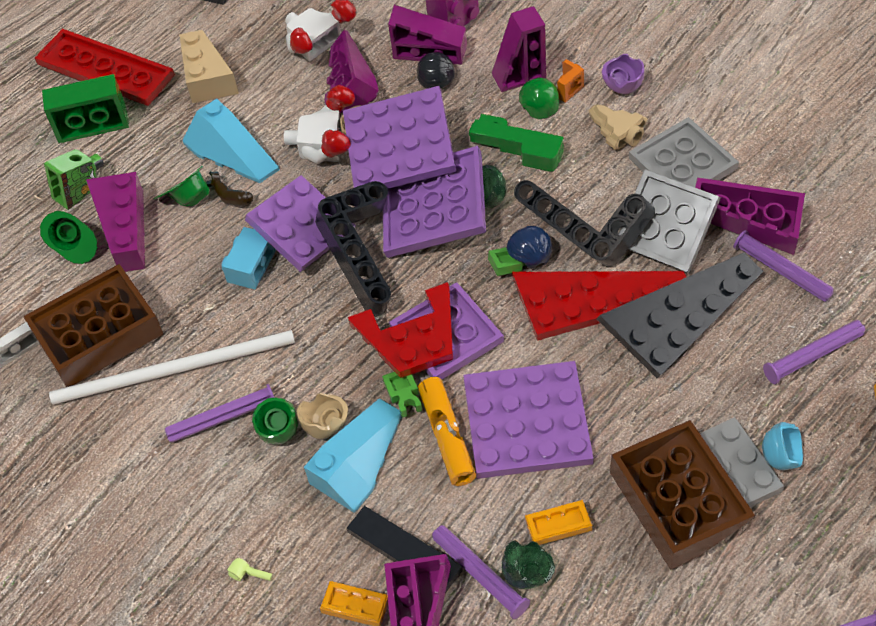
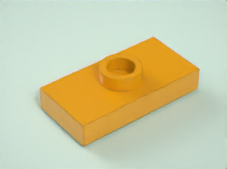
[525,500,592,546]
[320,581,388,626]

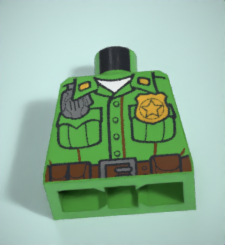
[44,149,104,210]

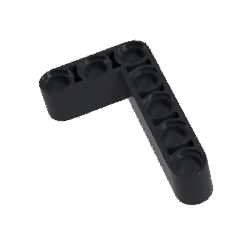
[514,180,654,267]
[315,181,391,317]

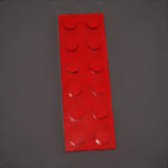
[35,28,175,106]

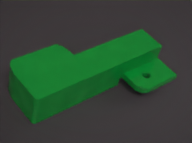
[469,114,564,172]

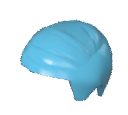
[762,422,803,471]

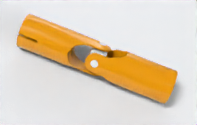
[418,377,476,486]

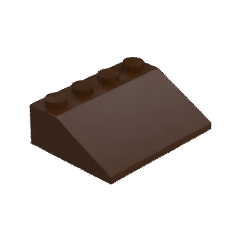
[23,264,163,387]
[610,420,755,570]

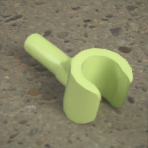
[227,558,272,581]

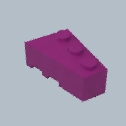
[388,4,467,65]
[491,6,546,92]
[384,554,451,626]

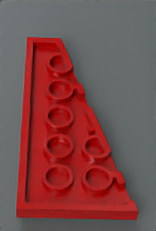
[512,271,686,341]

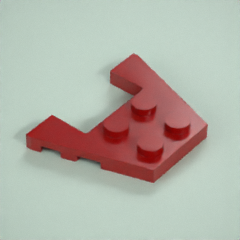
[348,282,453,378]

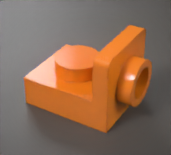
[557,59,584,103]

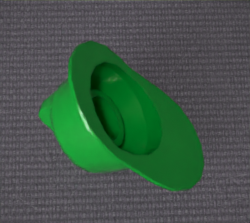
[153,166,210,207]
[40,211,97,264]

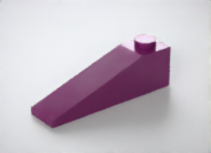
[324,29,379,113]

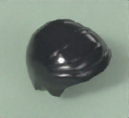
[417,52,455,89]

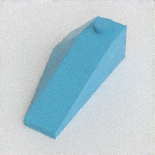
[182,98,279,183]
[304,398,402,513]

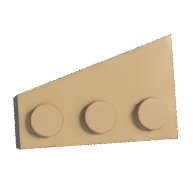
[179,30,239,103]

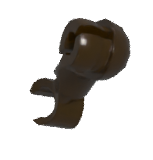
[206,171,253,207]

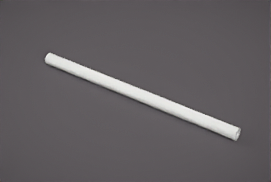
[49,330,295,405]

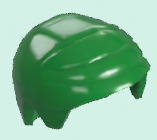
[519,78,559,119]
[252,398,299,445]

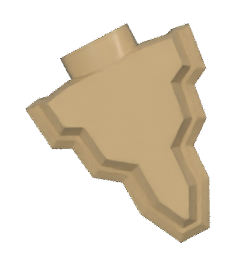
[589,105,648,151]

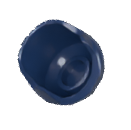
[506,226,552,269]

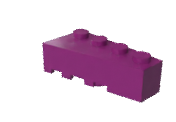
[86,172,145,272]
[695,177,805,255]

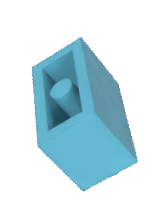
[221,227,276,290]

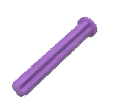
[734,230,834,302]
[763,320,865,384]
[165,384,274,443]
[432,525,530,619]

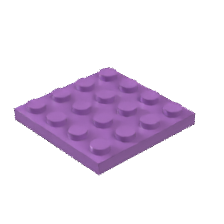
[343,86,456,189]
[383,146,486,258]
[463,361,594,479]

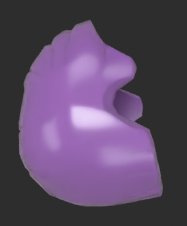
[602,54,644,94]

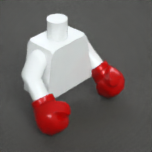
[285,0,357,62]
[284,85,355,164]

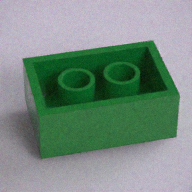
[42,74,129,144]

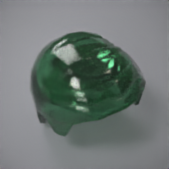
[482,165,507,208]
[501,540,555,590]

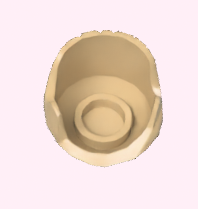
[297,393,348,440]

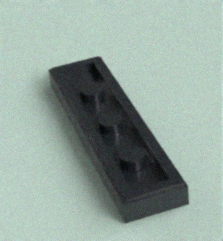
[347,505,463,594]

